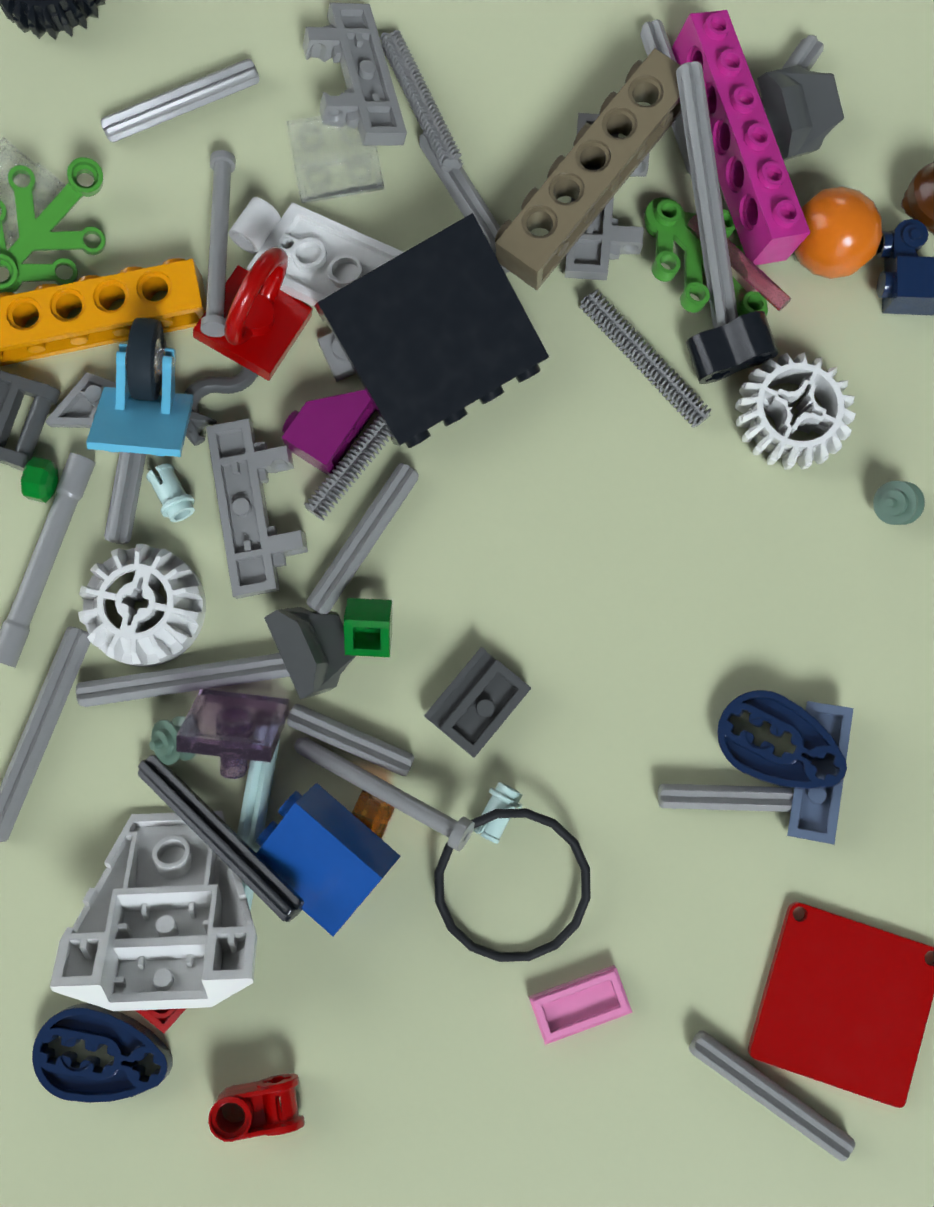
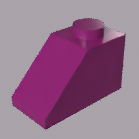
[282,389,376,476]

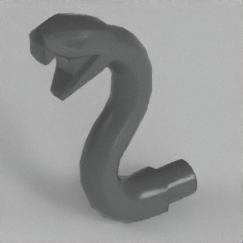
[184,366,258,446]

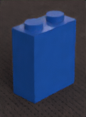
[255,783,401,937]

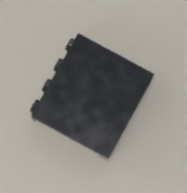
[314,213,549,448]

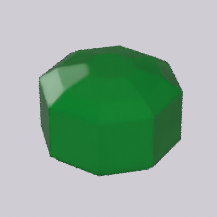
[21,457,59,503]

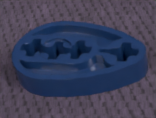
[718,690,847,790]
[32,1003,173,1103]

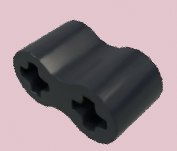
[686,311,778,384]

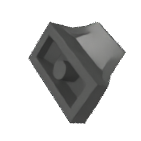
[757,65,844,161]
[264,607,356,700]

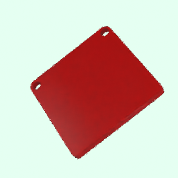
[748,902,934,1108]

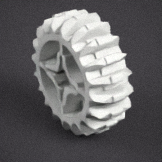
[735,352,856,470]

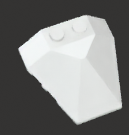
[50,811,257,1011]

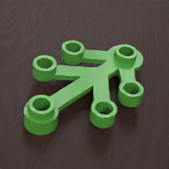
[0,157,106,293]
[644,197,768,317]

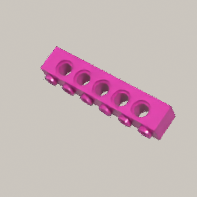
[672,10,810,266]

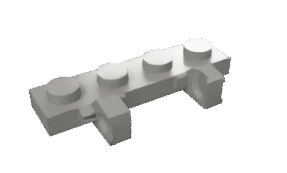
[303,3,407,146]
[565,113,649,280]
[206,418,308,599]

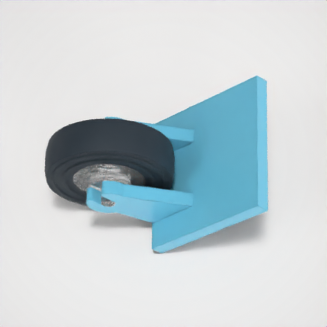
[86,318,194,457]

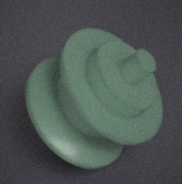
[873,481,925,525]
[149,716,199,765]

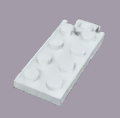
[228,197,404,307]

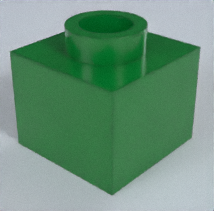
[344,598,392,657]

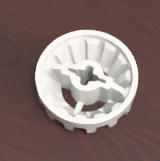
[78,544,206,667]

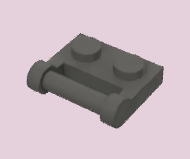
[0,370,61,471]

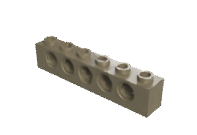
[495,48,682,290]

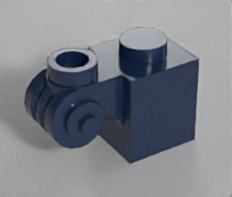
[876,219,934,316]

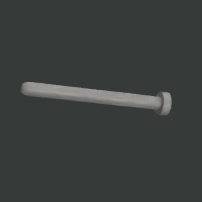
[294,737,475,851]

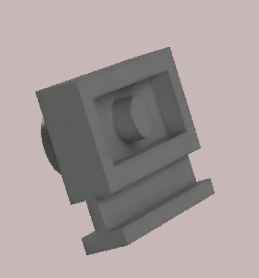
[424,647,531,758]

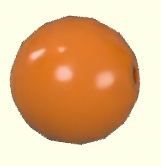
[794,186,883,279]

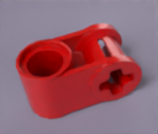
[208,1073,305,1142]

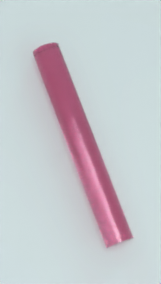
[688,213,791,311]

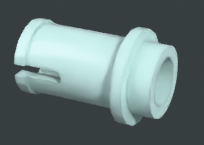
[146,463,195,522]
[473,782,523,844]

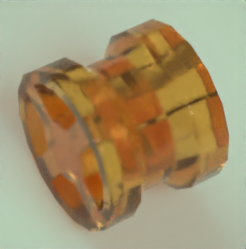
[352,790,395,839]

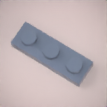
[787,701,854,845]

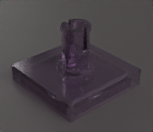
[176,689,289,779]

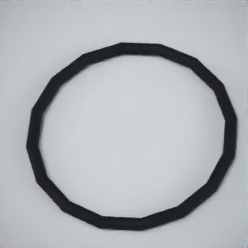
[434,808,591,962]

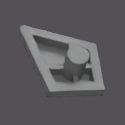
[45,373,116,428]

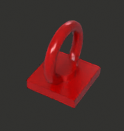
[193,247,313,381]

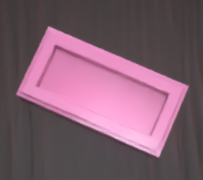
[528,965,632,1045]

